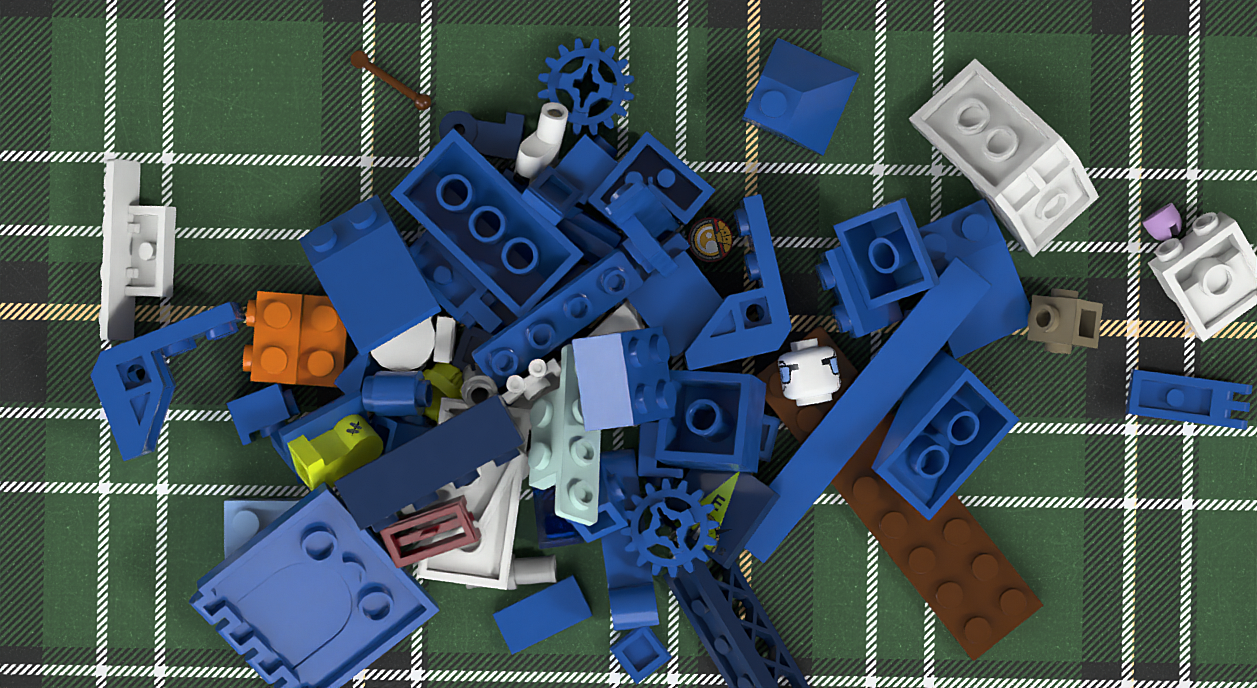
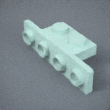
[528,344,601,526]

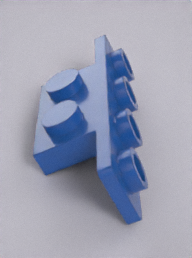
[605,180,680,279]
[472,248,643,388]

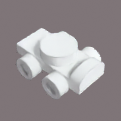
[502,358,561,405]

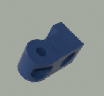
[439,111,527,162]

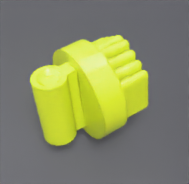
[423,362,463,423]

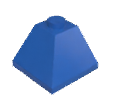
[741,38,859,156]

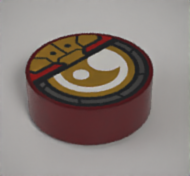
[688,217,733,263]

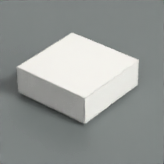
[433,316,458,363]

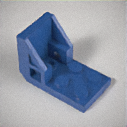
[683,194,792,371]
[90,302,246,461]

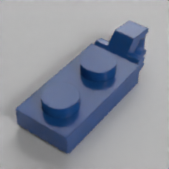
[409,230,507,336]

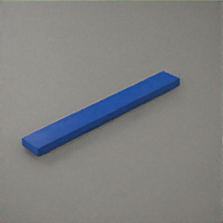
[744,256,992,563]

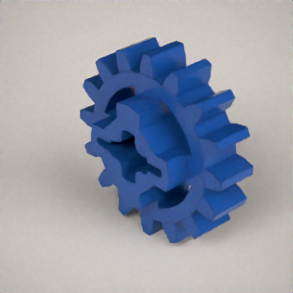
[538,38,635,137]
[620,479,720,577]

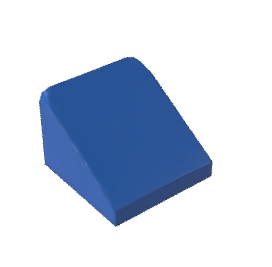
[334,353,382,395]

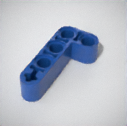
[600,447,659,631]

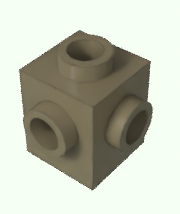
[1027,288,1103,354]

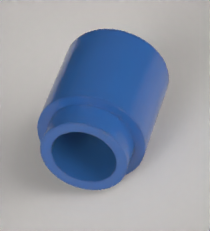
[362,371,433,416]

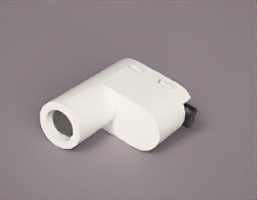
[513,102,568,185]

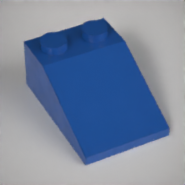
[299,194,442,356]
[918,198,1031,359]
[871,349,1020,520]

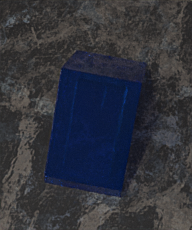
[532,484,585,549]

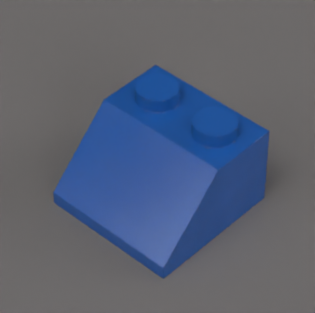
[833,198,940,310]

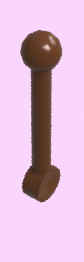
[351,50,431,111]

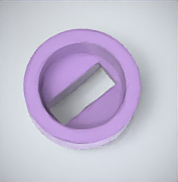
[1142,203,1182,241]

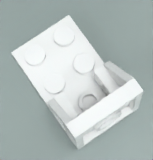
[909,59,1099,257]

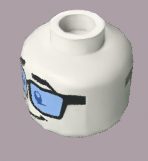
[778,338,841,406]

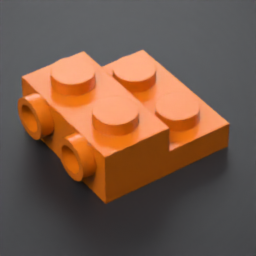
[243,291,348,387]

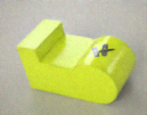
[287,414,383,491]

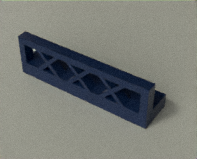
[662,556,810,688]

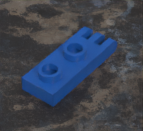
[1125,369,1253,430]

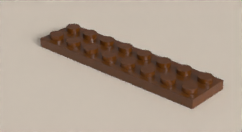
[755,325,1044,661]

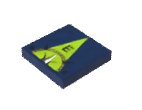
[661,469,780,569]

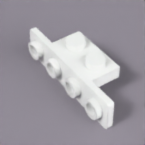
[99,159,176,341]

